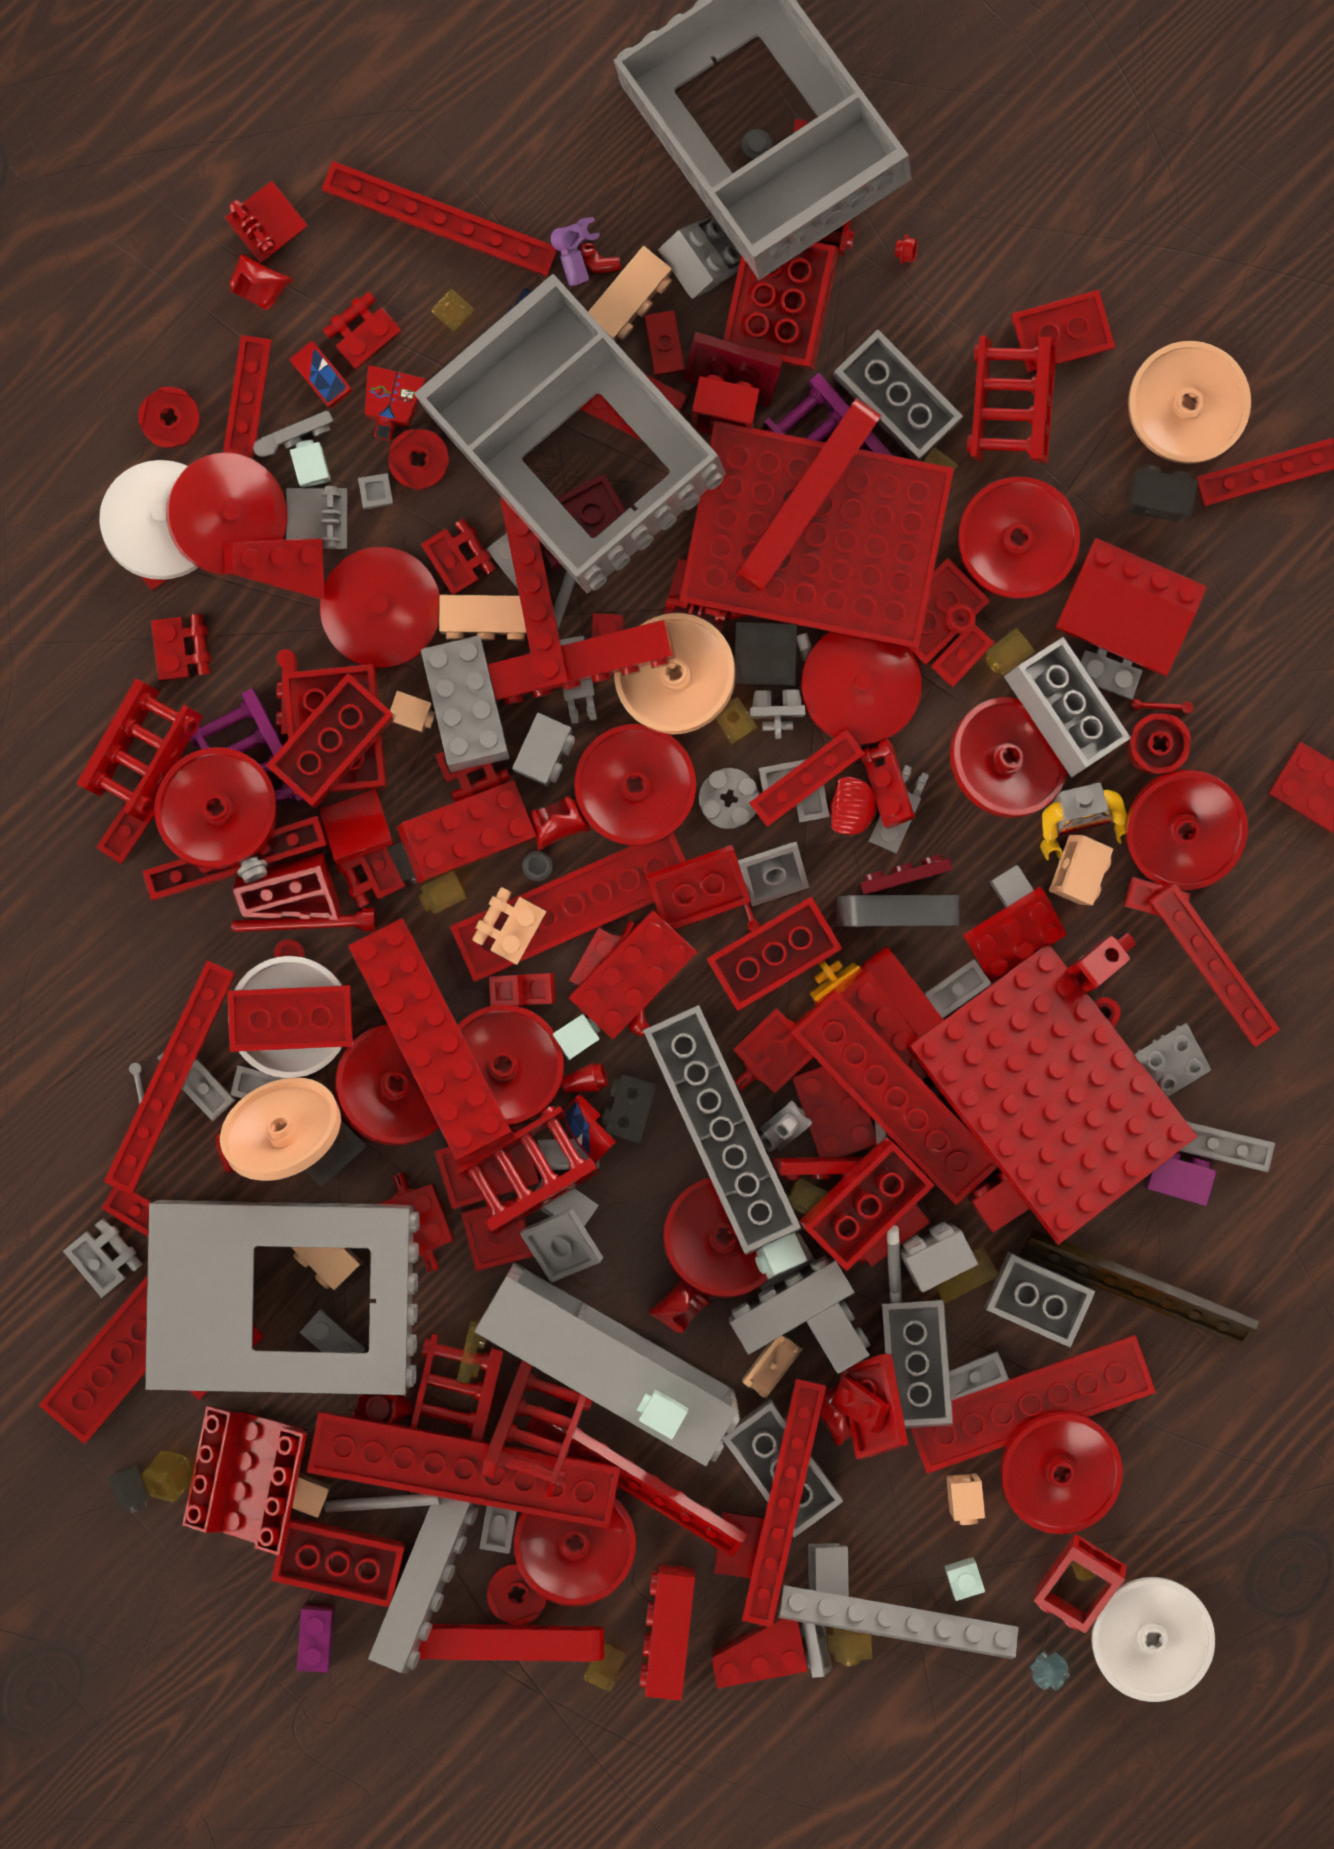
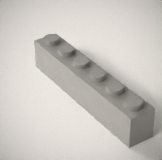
[368,1498,479,1674]

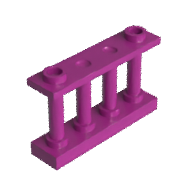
[763,373,893,456]
[190,688,305,803]

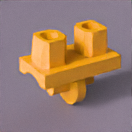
[809,960,860,1001]

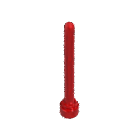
[231,907,377,932]

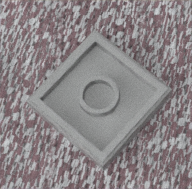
[520,1208,603,1283]

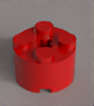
[1125,713,1191,776]

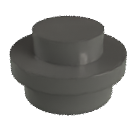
[742,129,772,160]
[522,851,553,881]

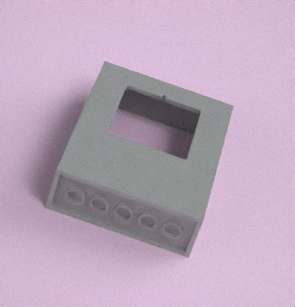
[613,0,912,280]
[414,274,726,593]
[146,1200,419,1395]
[474,1262,740,1466]

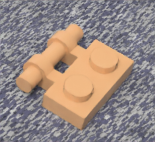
[472,887,546,965]

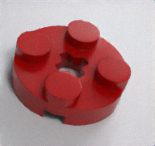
[138,387,200,449]
[389,429,450,491]
[487,1562,547,1625]

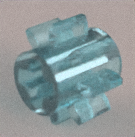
[1030,1651,1070,1691]

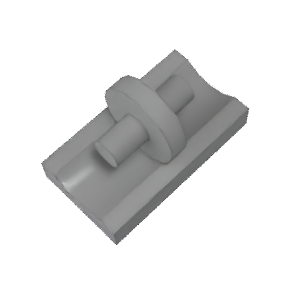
[749,690,805,739]
[759,1101,813,1152]

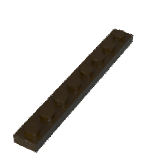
[1021,1229,1259,1348]

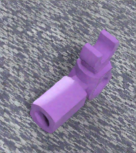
[551,217,600,286]

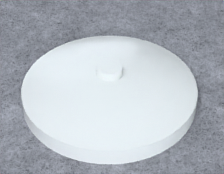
[100,460,198,580]
[228,956,343,1078]
[1091,1577,1215,1702]

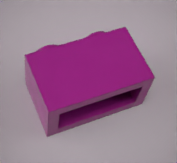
[1144,1153,1216,1206]
[297,1603,335,1673]

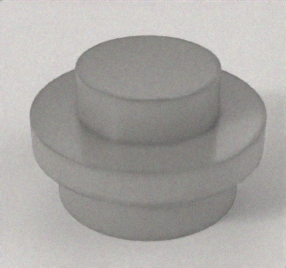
[237,857,268,883]

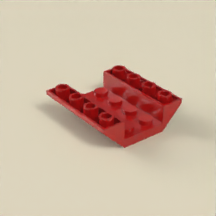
[182,1406,307,1556]

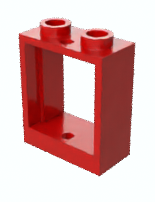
[1034,1534,1127,1634]

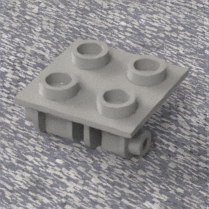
[286,486,347,549]
[1134,1023,1211,1097]

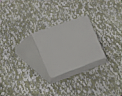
[738,842,810,907]

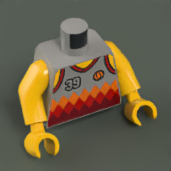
[1040,783,1127,861]

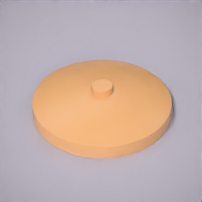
[1128,341,1251,464]
[614,613,736,734]
[220,1078,341,1181]

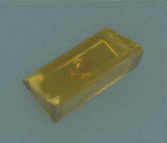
[936,1247,999,1303]

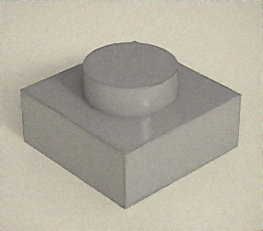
[358,473,394,510]

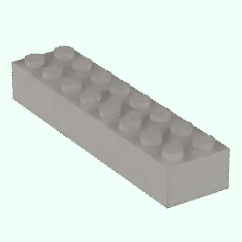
[643,1005,801,1256]

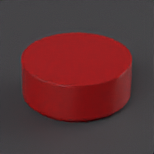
[274,939,305,958]

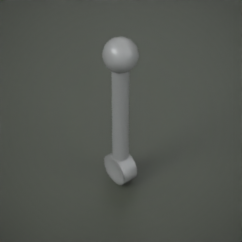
[129,1063,144,1103]

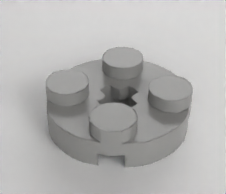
[699,768,759,829]

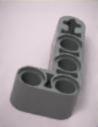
[836,895,959,927]

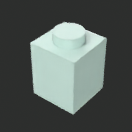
[290,440,331,488]
[552,1014,600,1060]
[755,1232,807,1279]
[636,1389,688,1439]
[944,1557,985,1601]

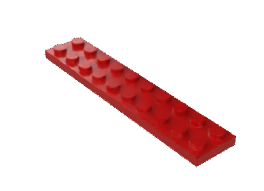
[307,1410,620,1528]

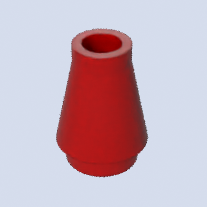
[562,1062,608,1094]

